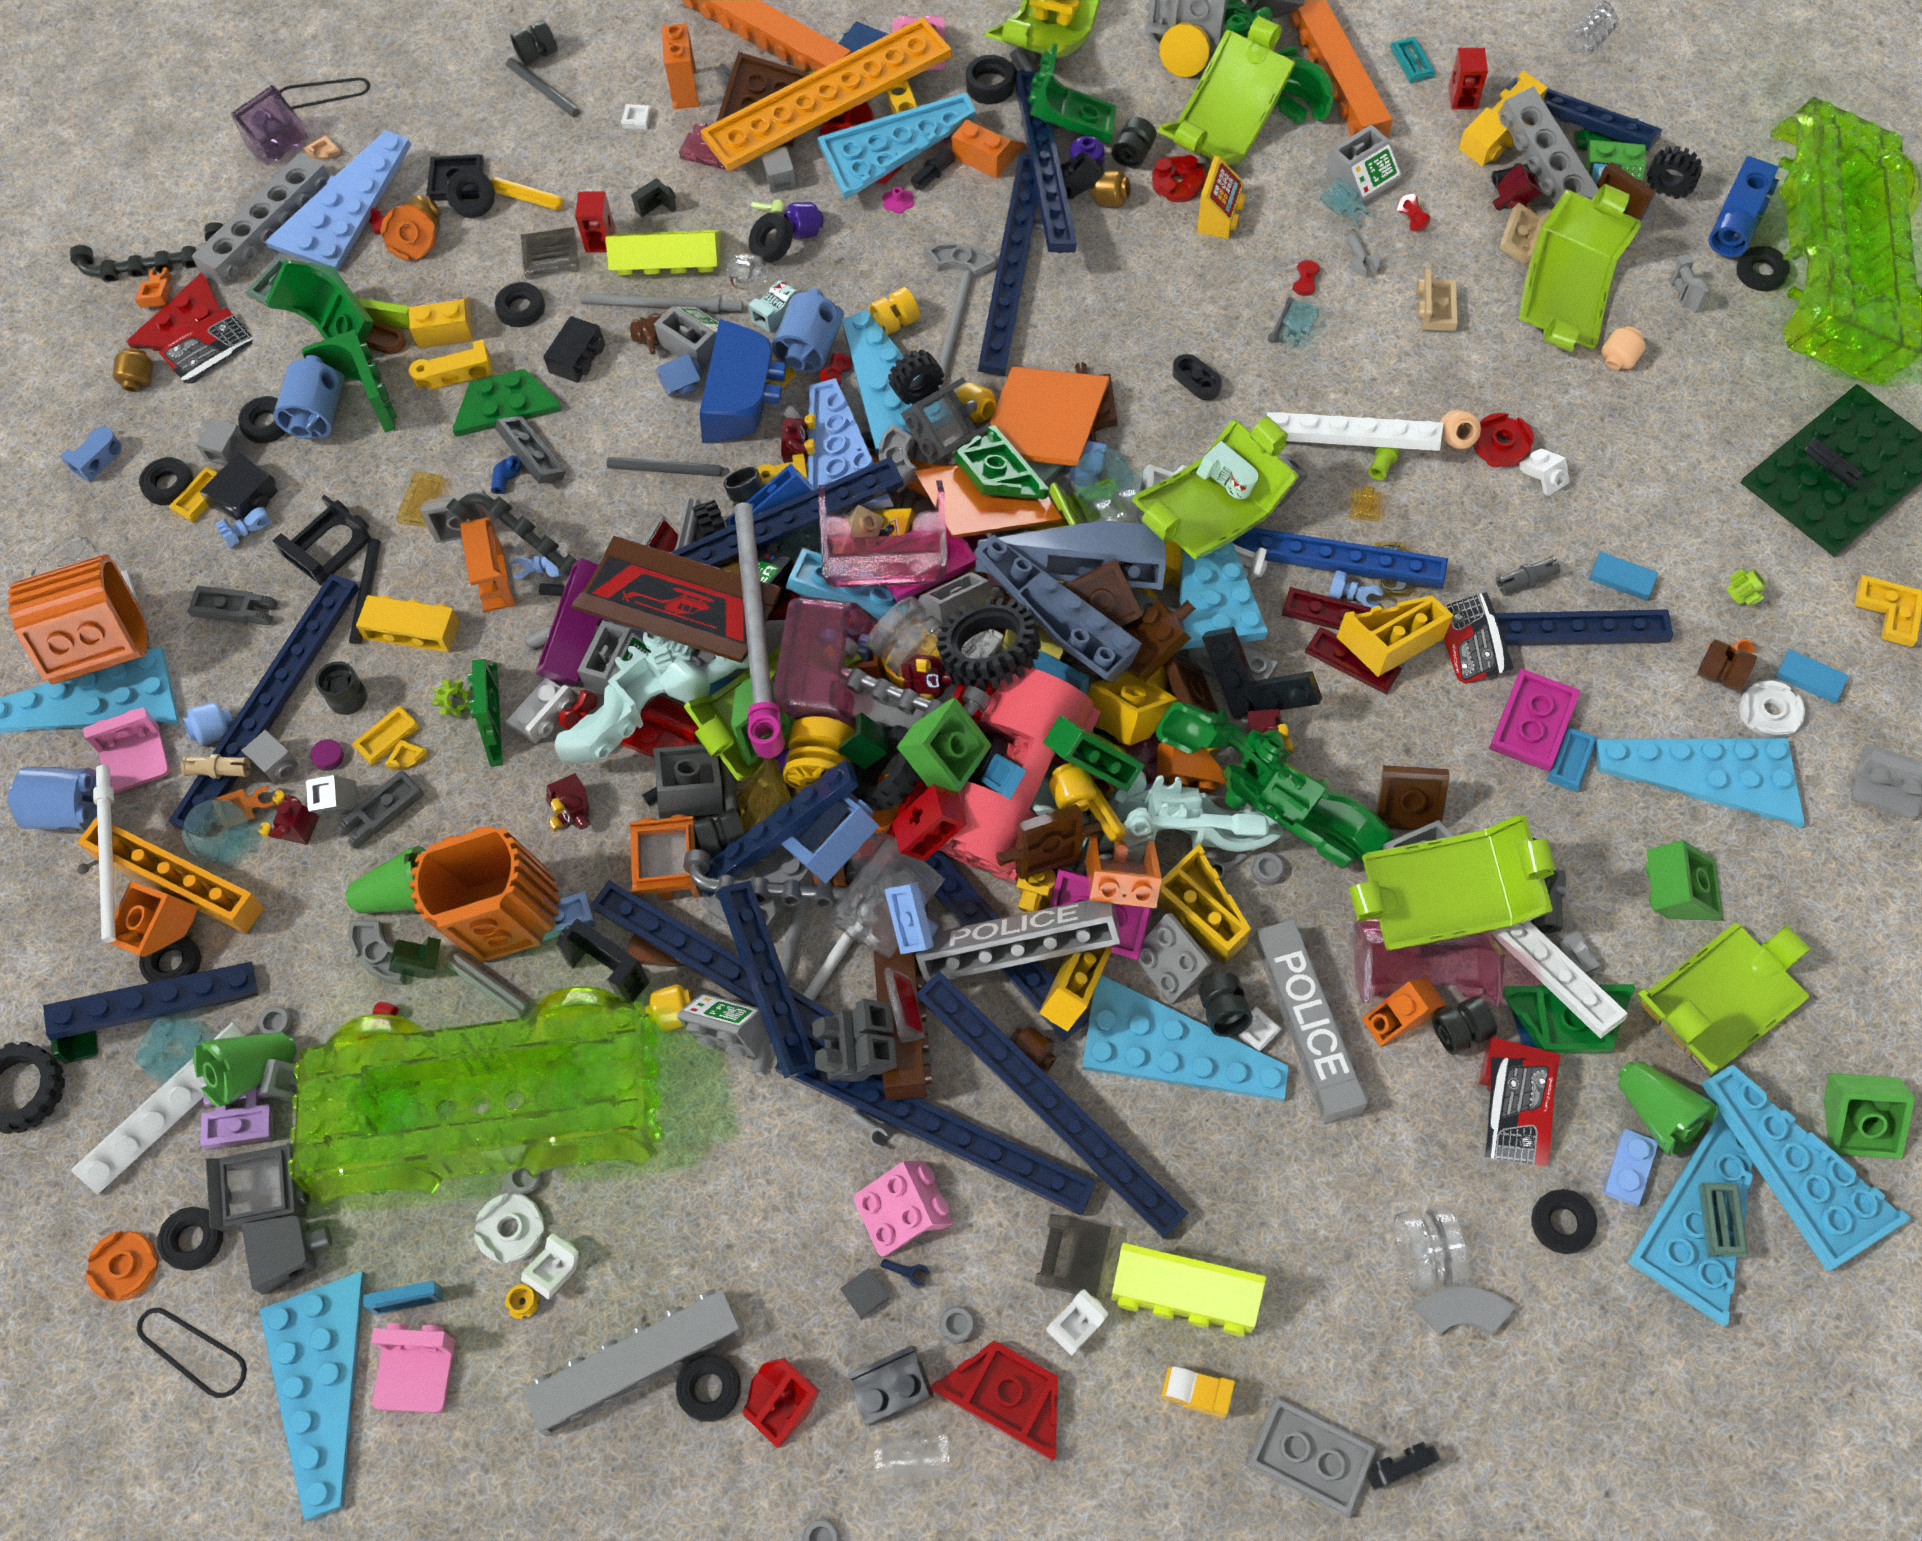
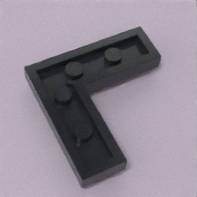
[1202,627,1322,718]

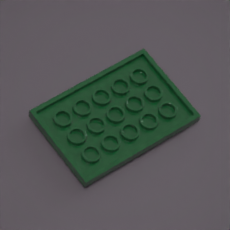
[1741,384,1922,558]

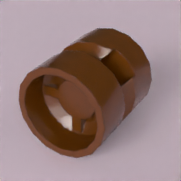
[1697,639,1757,693]

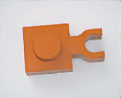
[135,267,172,308]
[212,785,275,829]

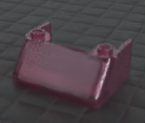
[819,480,947,587]
[773,596,887,732]
[1353,920,1505,1007]

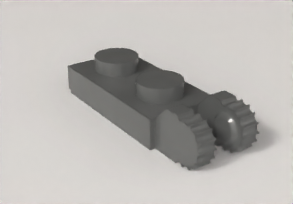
[187,586,278,625]
[336,770,424,849]

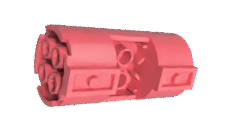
[938,667,1101,884]

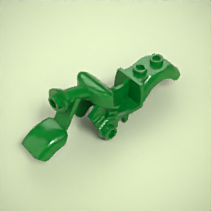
[1224,0,1335,124]
[1156,702,1393,869]

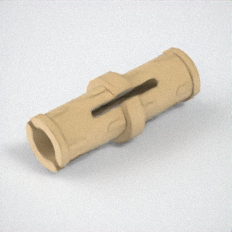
[181,754,251,779]

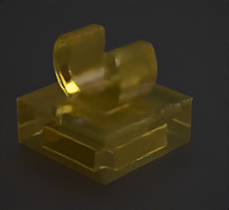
[1349,486,1381,522]

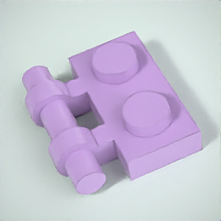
[200,1084,274,1150]

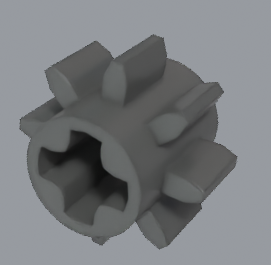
[1009,47,1040,74]

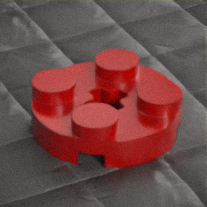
[1151,155,1205,202]
[1473,413,1534,468]

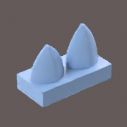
[885,882,939,954]

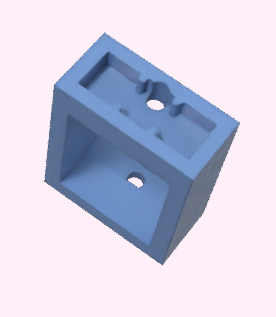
[781,793,879,884]

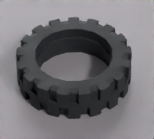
[851,725,921,811]
[0,1042,65,1134]

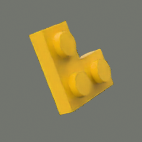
[1854,575,1922,647]

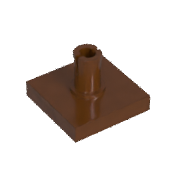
[1596,162,1656,221]
[1063,559,1143,627]
[1163,656,1219,714]
[1376,765,1450,829]

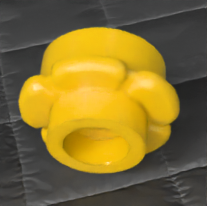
[505,1283,540,1319]

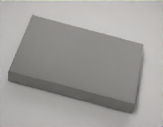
[1245,1396,1378,1519]

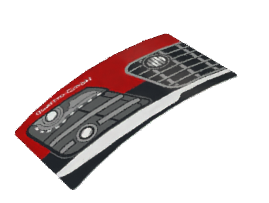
[159,308,253,384]
[1444,592,1514,684]
[1485,1057,1555,1166]

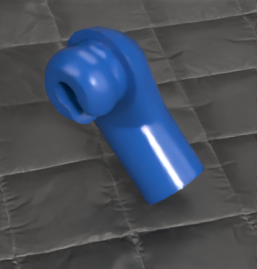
[491,455,522,494]

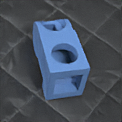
[60,427,122,482]

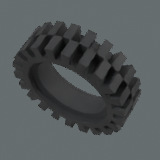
[936,598,1041,690]

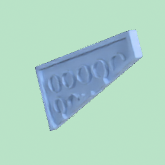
[265,130,411,272]
[807,378,894,523]

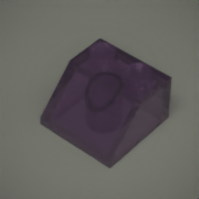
[230,84,308,166]

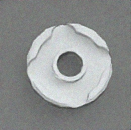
[1739,680,1806,738]
[474,1194,545,1264]

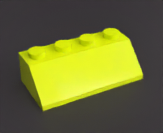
[606,230,722,275]
[1111,1243,1266,1337]

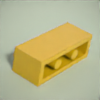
[356,595,460,653]
[1039,946,1113,1032]

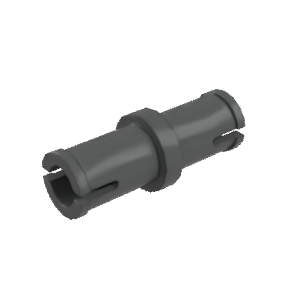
[1496,556,1560,595]

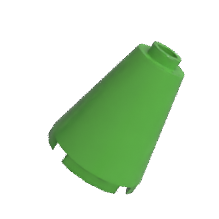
[345,846,426,913]
[193,1032,297,1107]
[1618,1061,1719,1157]

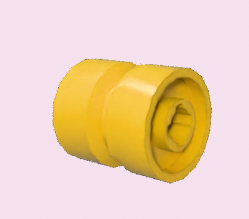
[869,287,920,336]

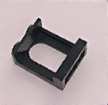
[272,495,372,586]
[556,918,650,1008]

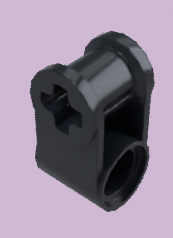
[1061,152,1105,199]

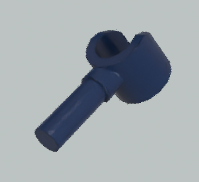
[881,1259,930,1288]

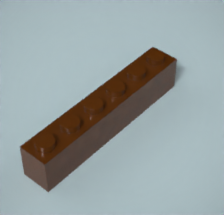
[870,904,932,1101]

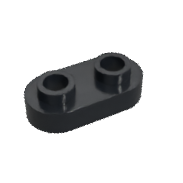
[1172,354,1222,400]
[1368,1441,1441,1490]

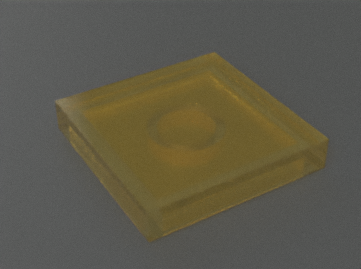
[737,758,791,834]

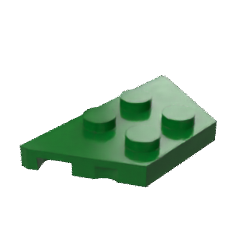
[452,369,562,437]
[955,425,1049,499]
[468,659,503,767]
[1502,984,1635,1054]

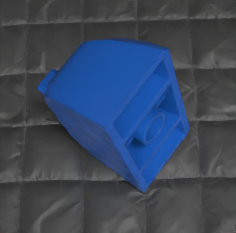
[699,319,786,443]

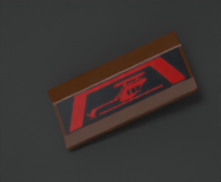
[571,535,781,663]

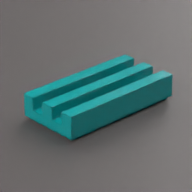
[1390,37,1435,84]

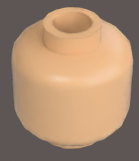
[1601,326,1646,371]
[1440,409,1481,449]

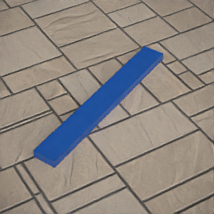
[1232,528,1448,589]

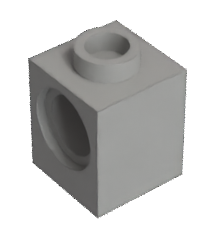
[761,147,796,193]
[196,419,247,466]
[241,730,298,785]
[306,775,357,816]

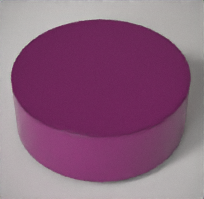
[310,739,344,771]

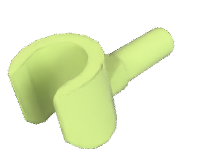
[751,199,786,215]

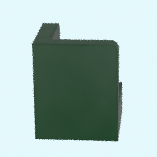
[839,712,888,769]
[388,937,441,979]
[51,1031,98,1064]

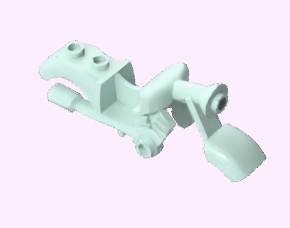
[555,632,750,763]
[1031,771,1284,863]

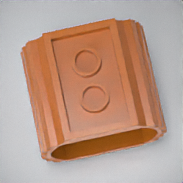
[7,554,149,685]
[410,826,560,963]

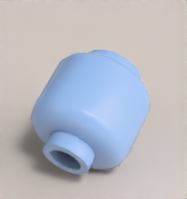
[183,702,233,746]

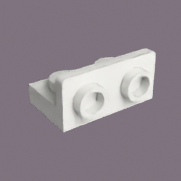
[506,678,575,744]

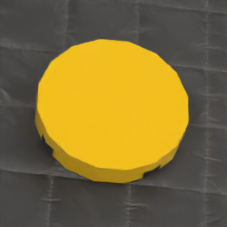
[1159,22,1211,77]

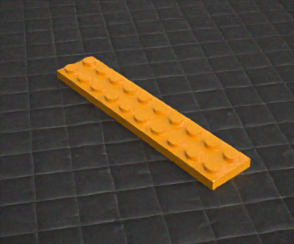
[700,17,952,172]

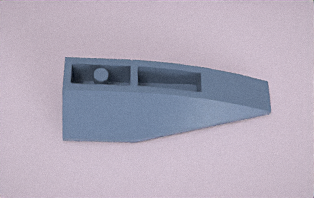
[975,520,1166,590]
[974,534,1142,683]

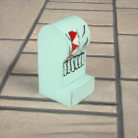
[748,280,800,333]
[1196,441,1258,499]

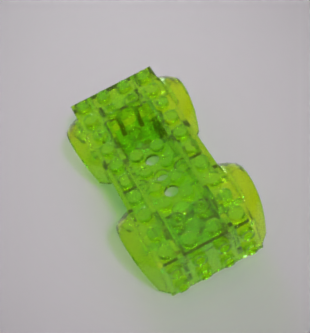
[1770,96,1922,385]
[288,986,662,1210]

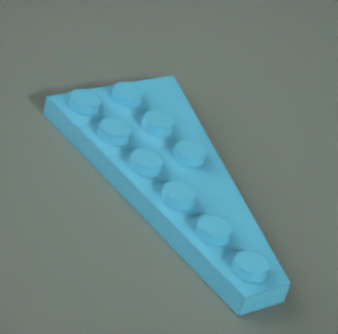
[818,93,976,201]
[842,309,951,455]
[1179,542,1268,650]
[0,646,180,733]
[1595,738,1805,828]
[1082,975,1288,1101]
[1700,1065,1912,1271]
[1627,1112,1753,1327]
[259,1271,365,1521]

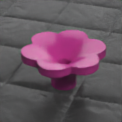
[882,187,914,214]

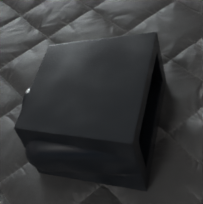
[199,452,278,521]

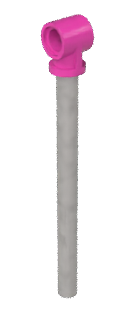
[734,502,785,758]

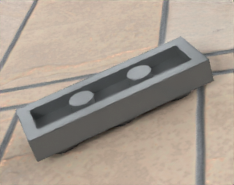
[495,416,566,484]

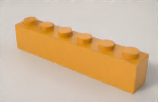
[77,816,265,935]

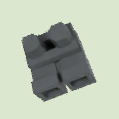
[812,999,897,1082]

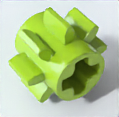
[1726,568,1767,606]
[431,679,472,717]

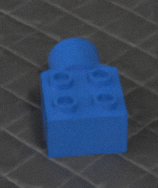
[1708,155,1779,257]

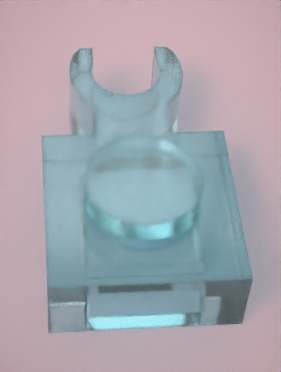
[1320,177,1368,224]
[1281,299,1320,347]

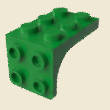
[1028,43,1116,144]
[266,260,374,344]
[302,329,397,432]

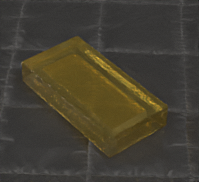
[396,471,444,528]

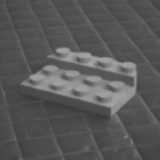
[1145,0,1227,64]

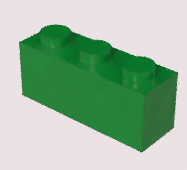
[1043,714,1145,792]

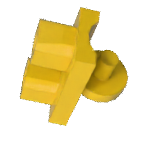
[1029,0,1081,26]
[1016,870,1056,913]

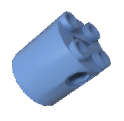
[772,288,844,373]
[273,355,345,439]
[7,766,97,830]

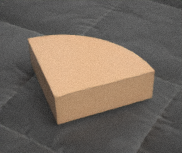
[304,135,342,160]

